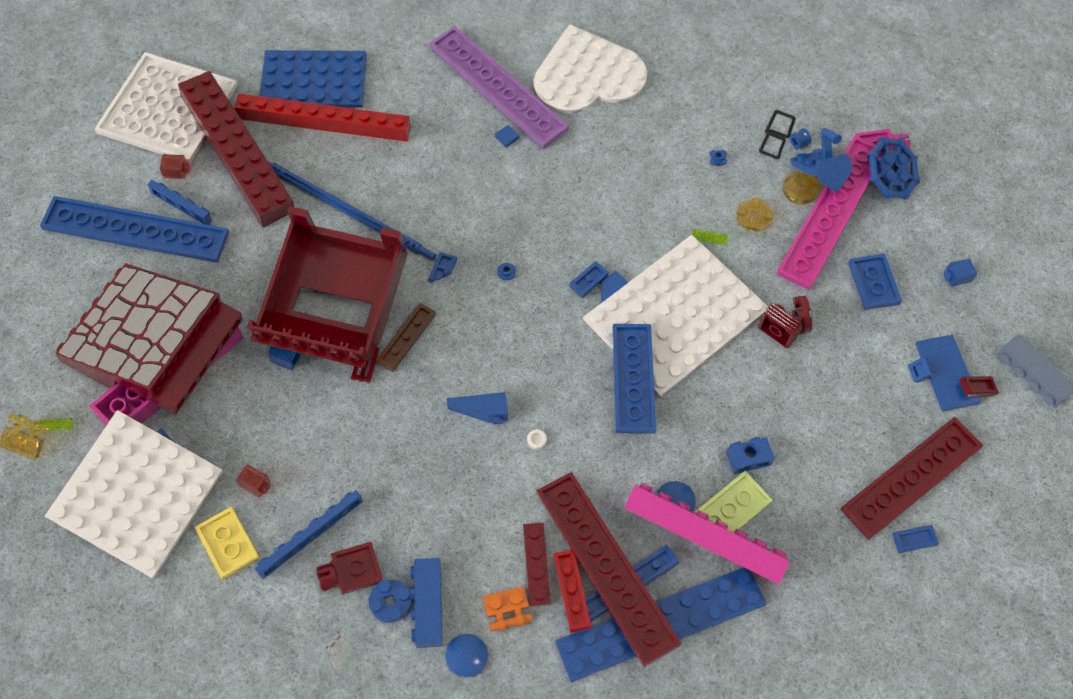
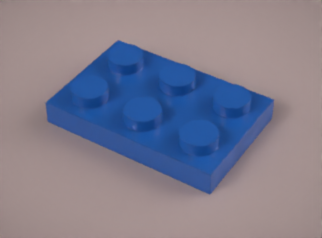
[848,253,902,310]

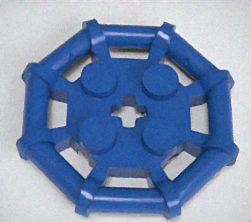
[867,136,921,200]

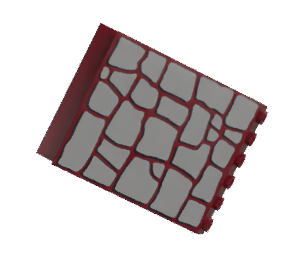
[55,263,243,415]

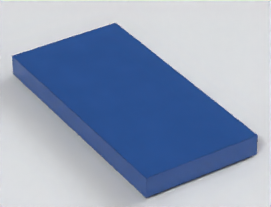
[916,334,981,412]

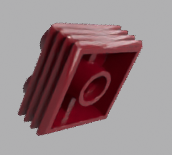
[758,303,803,348]

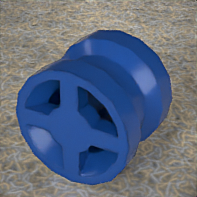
[790,128,812,150]

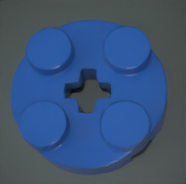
[369,580,411,623]

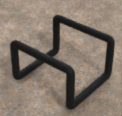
[759,110,796,159]

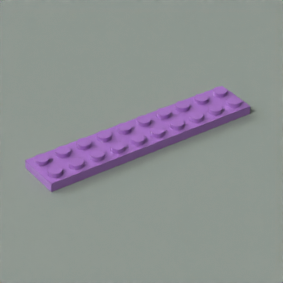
[429,26,569,149]

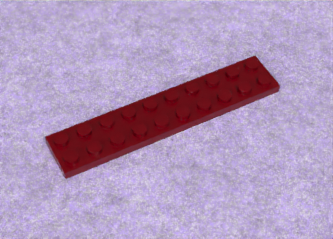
[536,472,681,667]

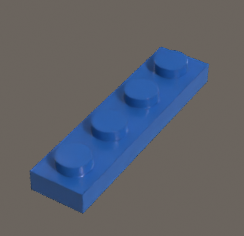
[147,180,212,225]

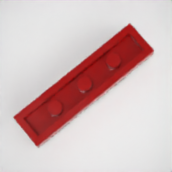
[553,550,591,633]

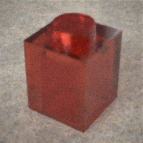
[159,154,190,179]
[235,464,271,498]

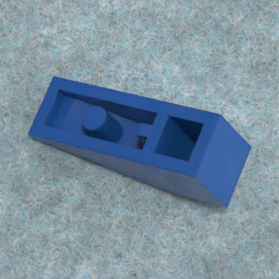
[447,392,508,425]

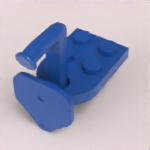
[790,128,852,192]

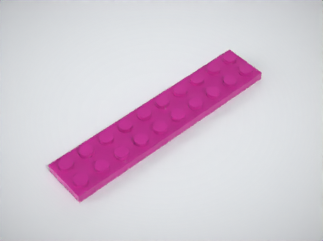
[776,135,882,290]

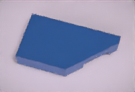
[428,252,457,283]
[601,271,628,303]

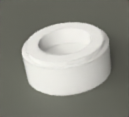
[527,429,547,450]

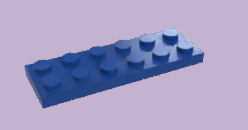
[612,324,656,434]

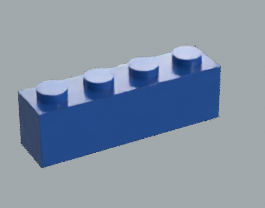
[410,558,443,648]

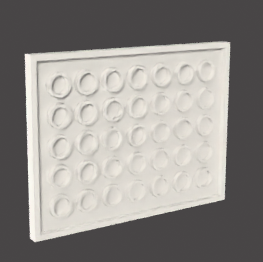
[583,235,768,398]

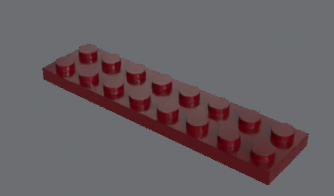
[840,417,984,540]

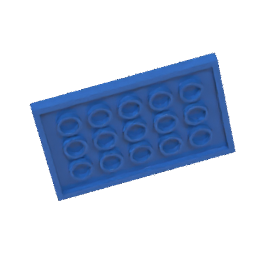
[260,50,367,108]

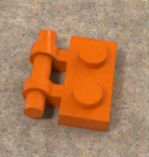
[483,586,532,631]

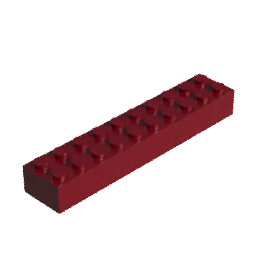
[178,71,294,228]

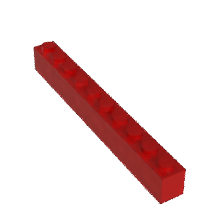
[234,93,411,142]

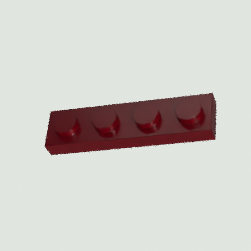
[523,523,551,607]

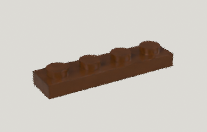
[376,303,436,372]

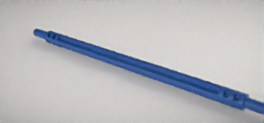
[268,161,436,260]

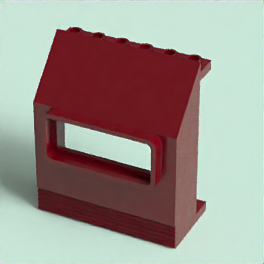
[247,206,408,368]

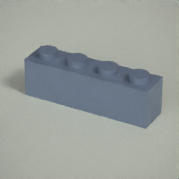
[997,334,1073,408]

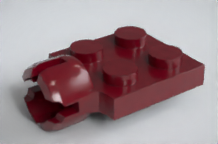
[316,541,383,595]

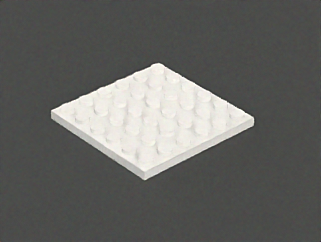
[94,52,238,164]
[45,410,223,579]

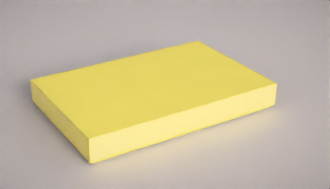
[194,506,260,580]

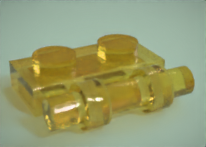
[0,414,49,459]

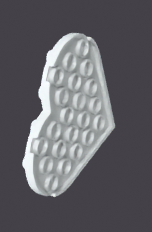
[534,24,647,113]

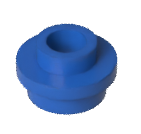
[498,263,516,280]

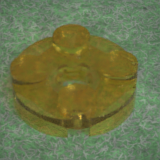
[782,171,819,205]
[736,197,773,232]

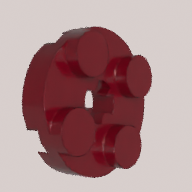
[792,296,812,334]

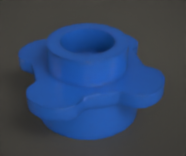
[709,150,727,166]

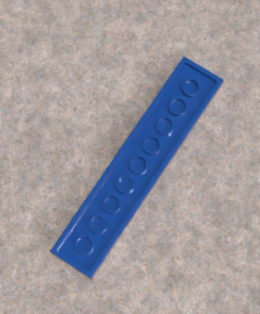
[40,196,229,263]
[555,567,766,682]

